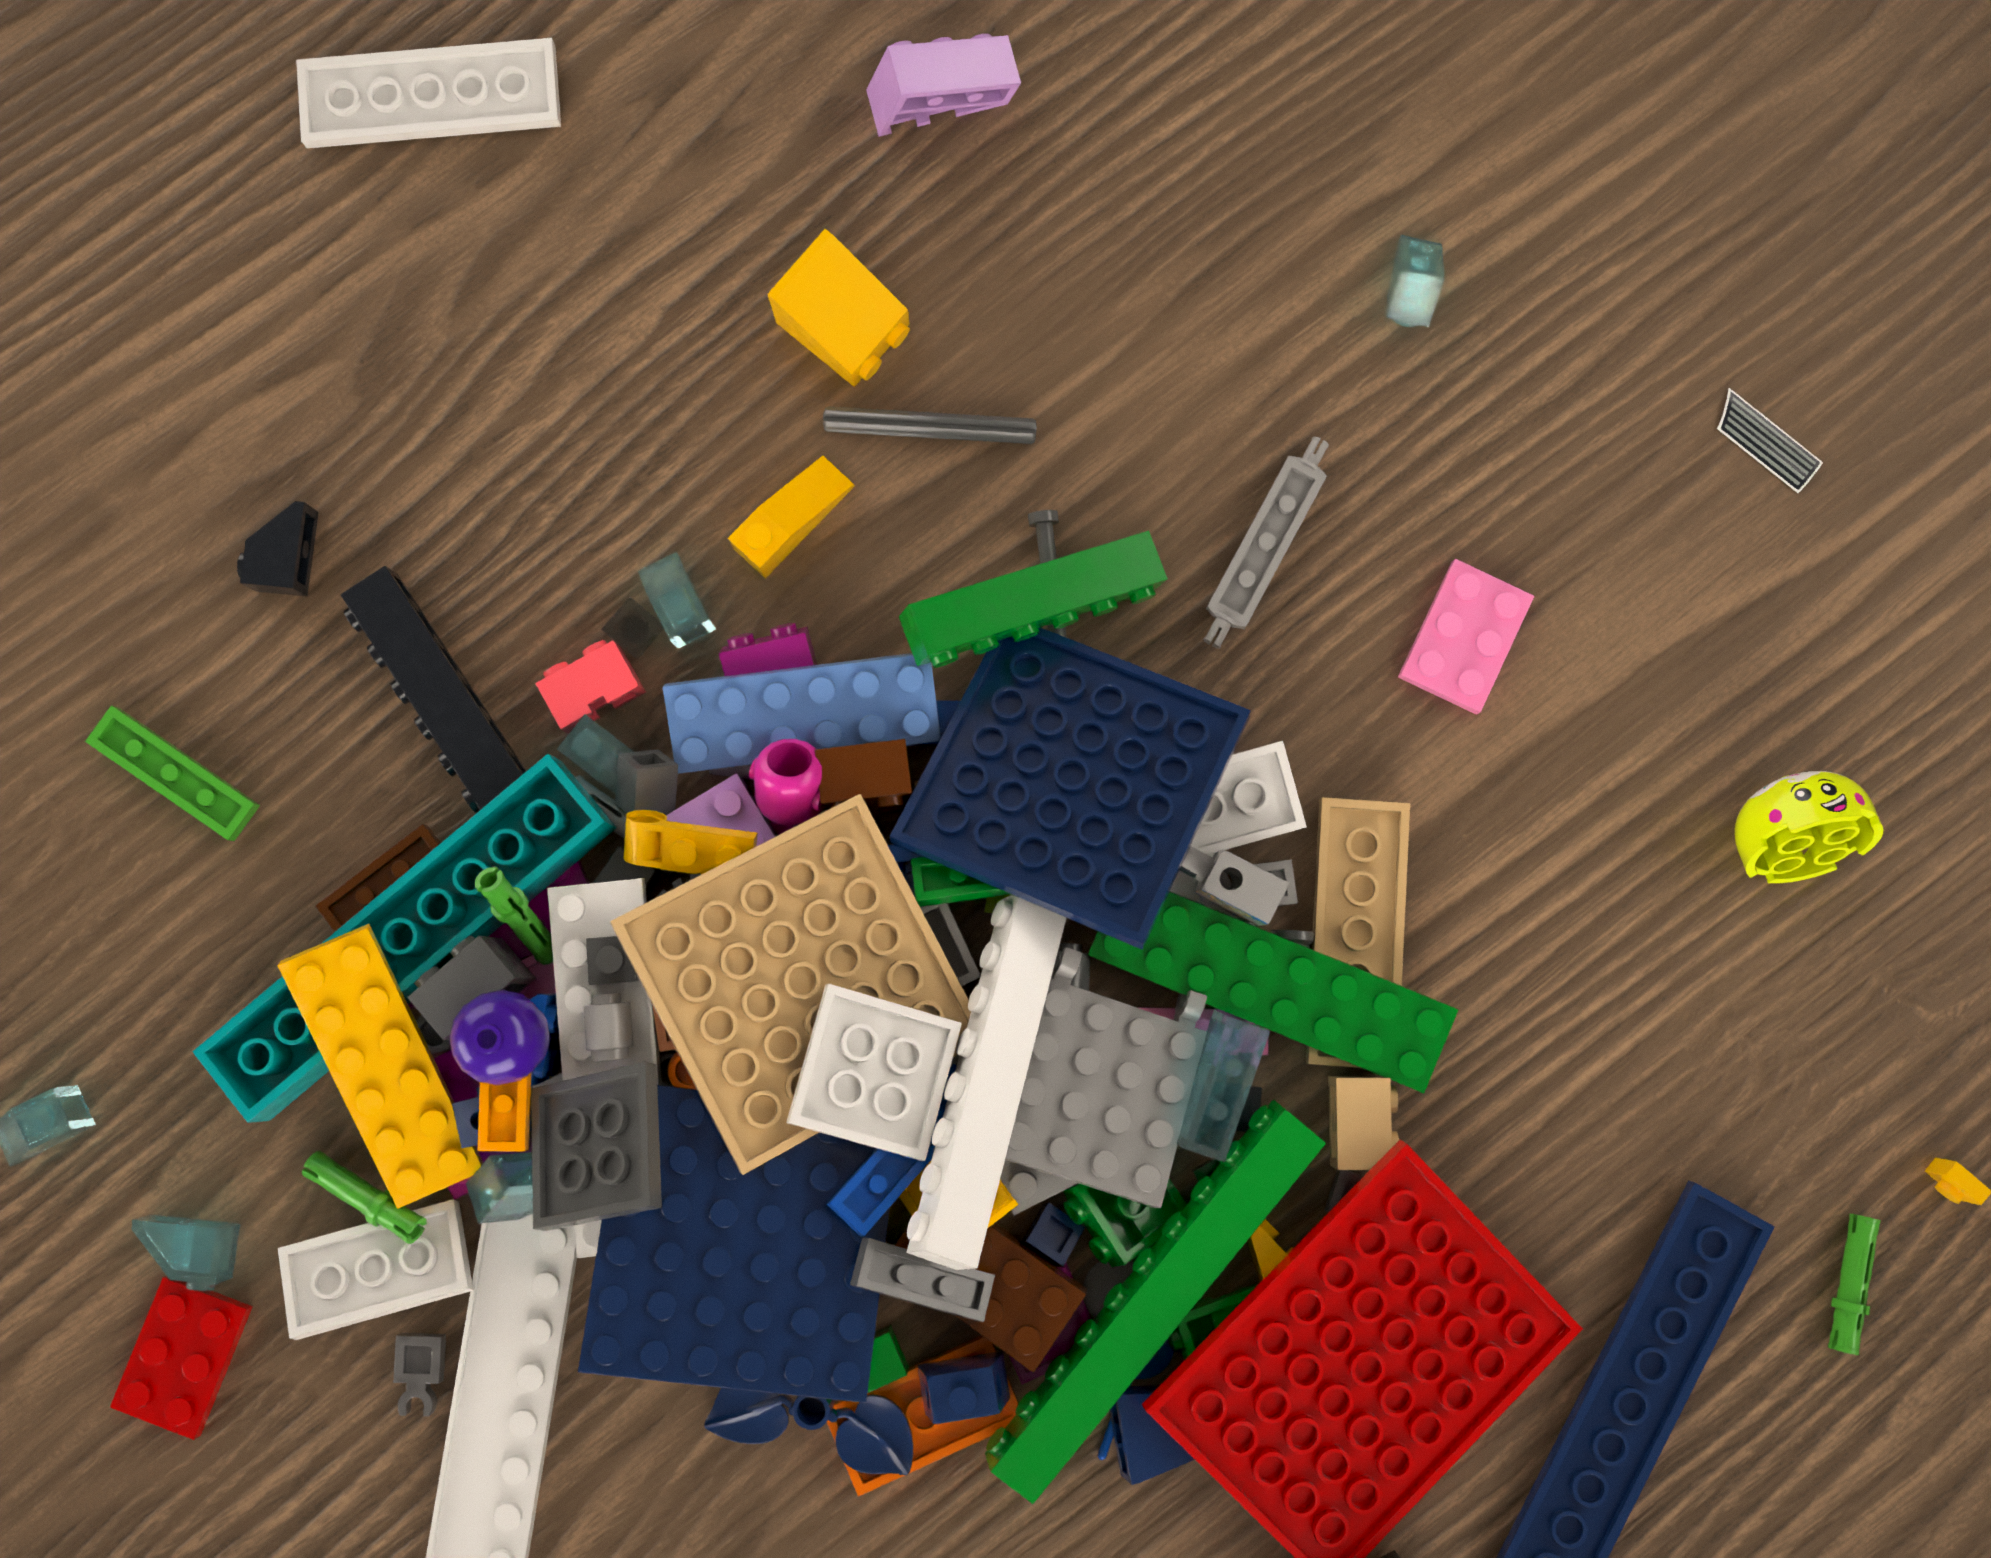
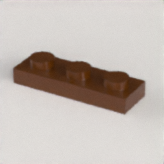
[315,824,441,932]

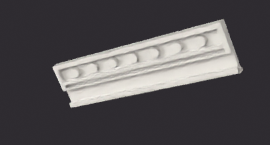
[547,878,662,1258]
[426,1205,577,1558]

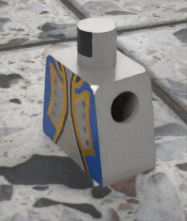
[1179,846,1290,926]

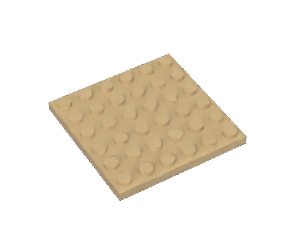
[610,794,971,1175]

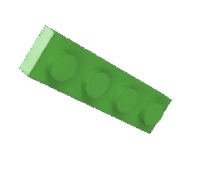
[85,705,260,841]

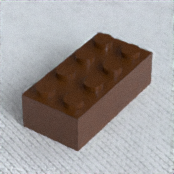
[895,1223,1088,1373]

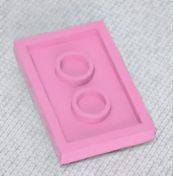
[1398,559,1534,715]

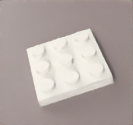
[786,984,962,1161]

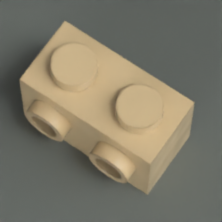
[1328,1076,1399,1170]

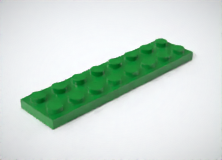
[1088,891,1458,1093]

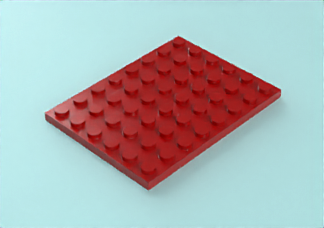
[1142,1139,1583,1558]

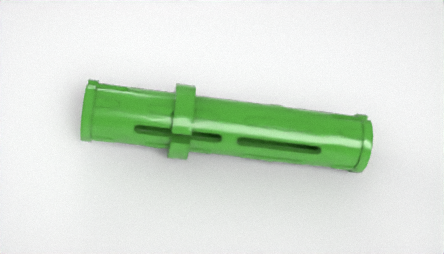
[475,867,553,965]
[302,1151,427,1244]
[1828,1213,1881,1355]

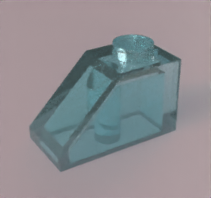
[1386,235,1444,327]
[638,552,716,648]
[557,714,635,794]
[0,1085,95,1167]
[466,1152,533,1224]
[131,1214,240,1291]

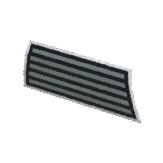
[1717,388,1823,493]

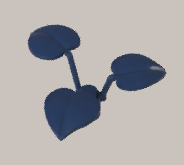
[704,1388,913,1475]

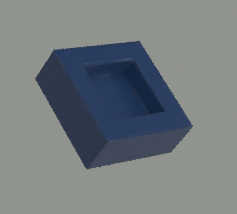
[1021,1203,1085,1267]

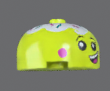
[1734,771,1884,883]

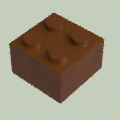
[815,739,912,814]

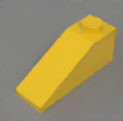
[728,456,854,579]

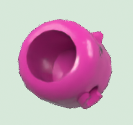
[749,739,826,835]

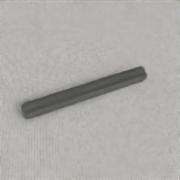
[823,406,1037,444]

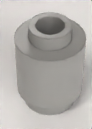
[583,993,633,1062]

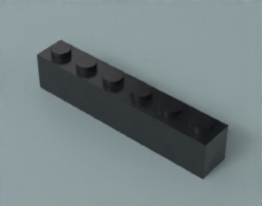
[340,566,526,813]

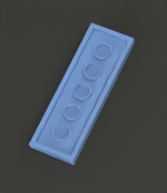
[663,653,941,774]

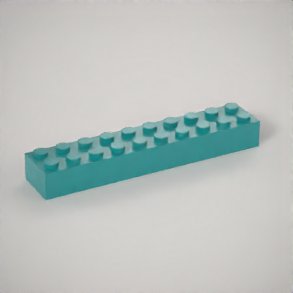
[192,754,617,1123]

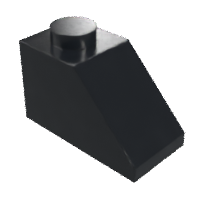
[237,501,319,597]

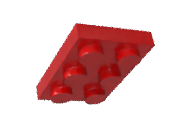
[110,1275,253,1440]

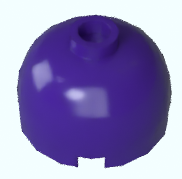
[449,990,550,1085]

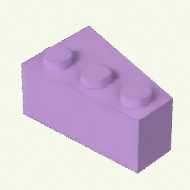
[866,34,1021,137]

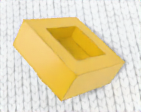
[1925,1157,1991,1205]

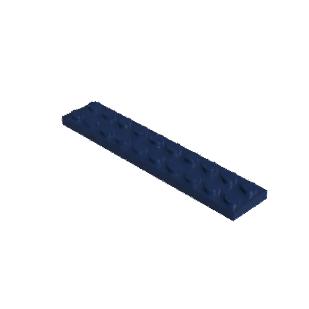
[1496,1180,1775,1558]

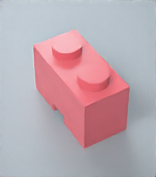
[535,640,646,735]

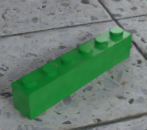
[899,531,1168,668]

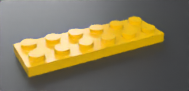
[277,924,485,1209]

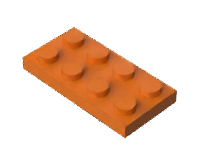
[827,1335,1019,1497]

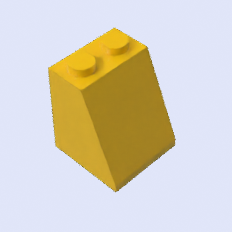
[767,229,910,387]

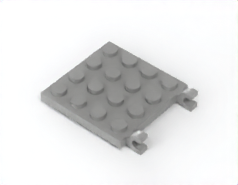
[1005,947,1207,1208]

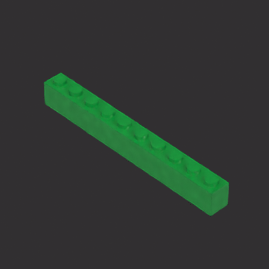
[985,1099,1326,1504]

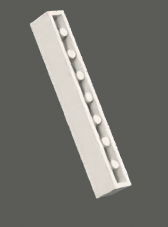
[906,895,1066,1270]

